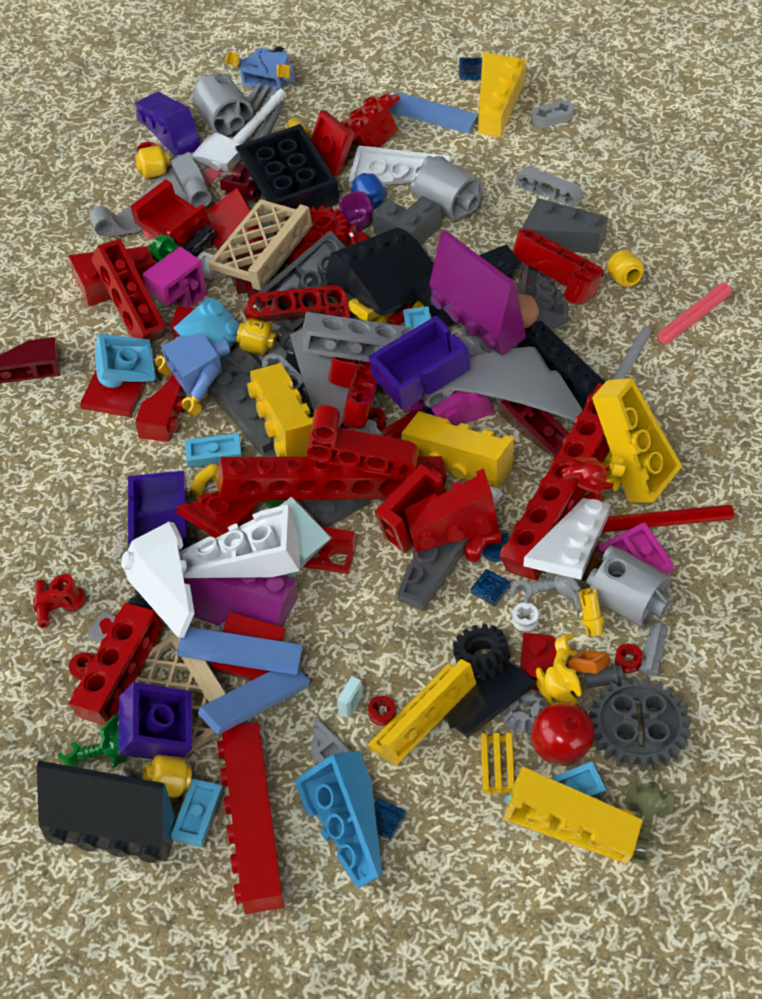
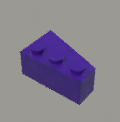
[135,92,201,157]

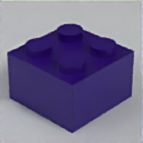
[118,682,192,760]

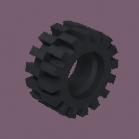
[453,624,511,681]

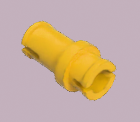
[578,588,605,637]

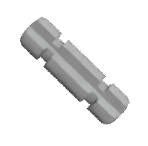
[640,621,668,677]

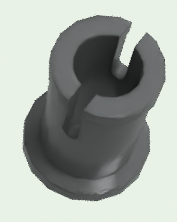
[584,663,624,689]

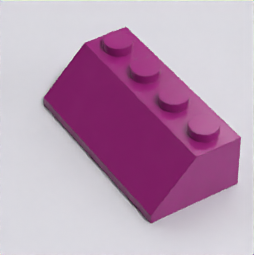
[184,575,298,627]

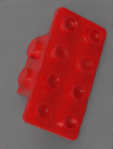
[341,93,401,148]

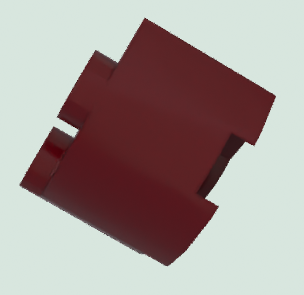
[220,164,260,201]

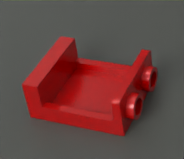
[130,179,209,246]
[374,464,447,553]

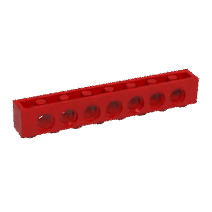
[500,383,610,581]
[216,456,447,501]

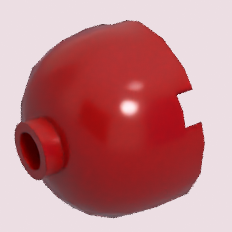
[530,701,595,766]

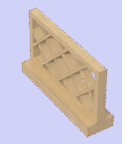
[207,199,313,290]
[134,631,244,755]

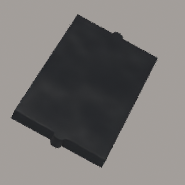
[443,662,536,739]

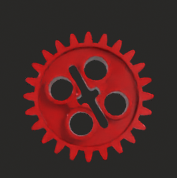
[273,205,350,266]

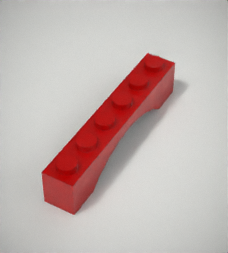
[135,306,195,442]

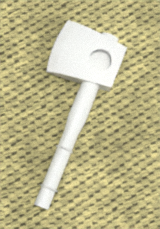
[192,89,286,173]

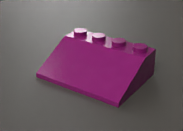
[429,230,526,356]

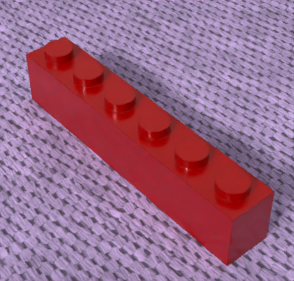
[217,722,284,915]

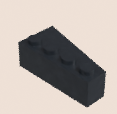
[410,244,522,326]

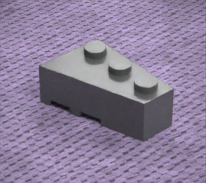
[521,198,608,253]

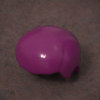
[339,191,374,229]

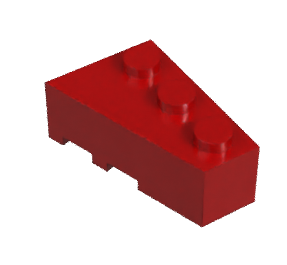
[404,468,499,552]

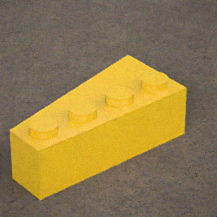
[478,52,527,138]
[247,363,313,457]
[592,378,682,503]
[401,411,514,489]
[502,766,643,864]

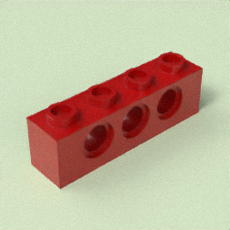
[91,238,166,343]
[68,603,164,726]

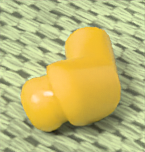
[189,464,218,498]

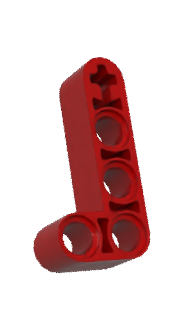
[512,228,605,304]
[244,285,350,322]
[328,357,378,429]
[307,405,419,479]

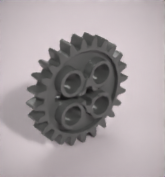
[589,676,691,772]

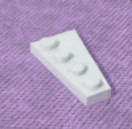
[348,145,451,187]
[524,498,611,580]

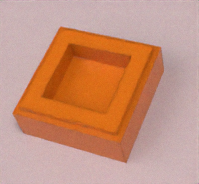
[569,650,610,674]

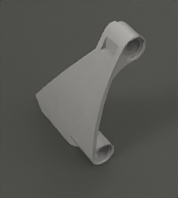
[89,152,212,236]
[290,330,349,429]
[423,347,582,422]

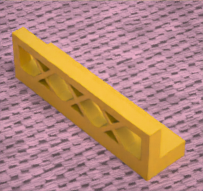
[367,659,477,766]

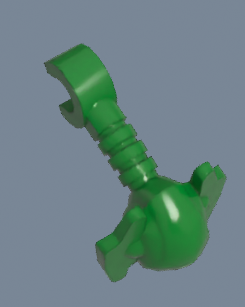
[58,715,127,768]

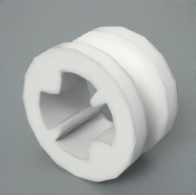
[512,603,539,632]

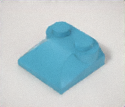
[174,298,240,348]
[95,334,155,388]

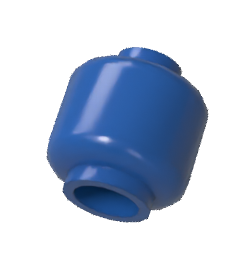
[351,173,386,209]

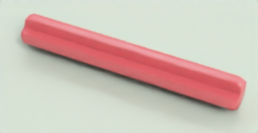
[657,282,732,345]

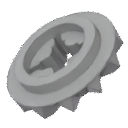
[500,690,548,733]

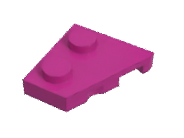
[431,391,496,426]
[598,522,674,574]

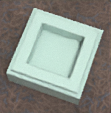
[337,676,363,718]

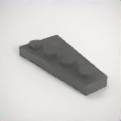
[397,538,470,610]

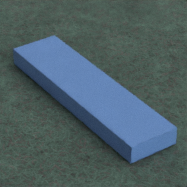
[389,92,479,134]
[177,627,302,675]
[198,669,310,735]

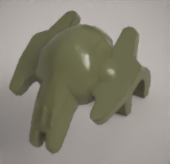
[624,782,675,864]

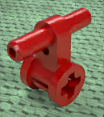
[33,574,86,628]

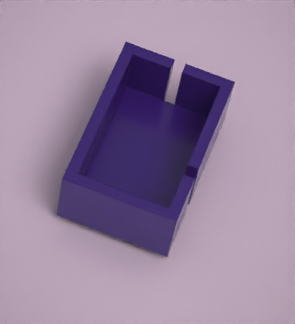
[368,315,471,410]
[128,471,190,551]

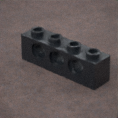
[517,321,605,413]

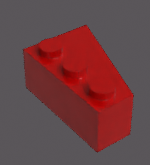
[68,246,156,307]

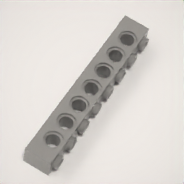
[302,312,515,362]

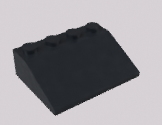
[235,124,339,210]
[325,227,434,316]
[36,760,176,863]

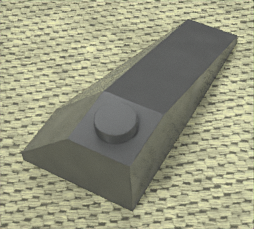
[255,230,345,331]
[517,263,569,330]

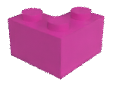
[143,247,207,307]

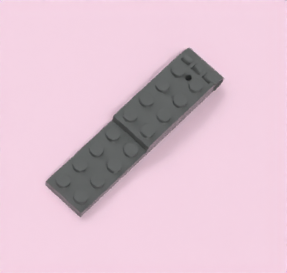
[207,348,370,527]

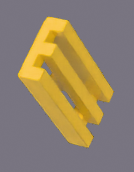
[481,733,514,794]

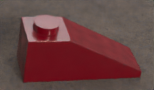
[0,337,60,384]
[498,399,570,458]

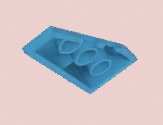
[294,751,383,888]

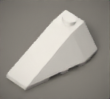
[179,504,301,578]
[121,522,195,638]

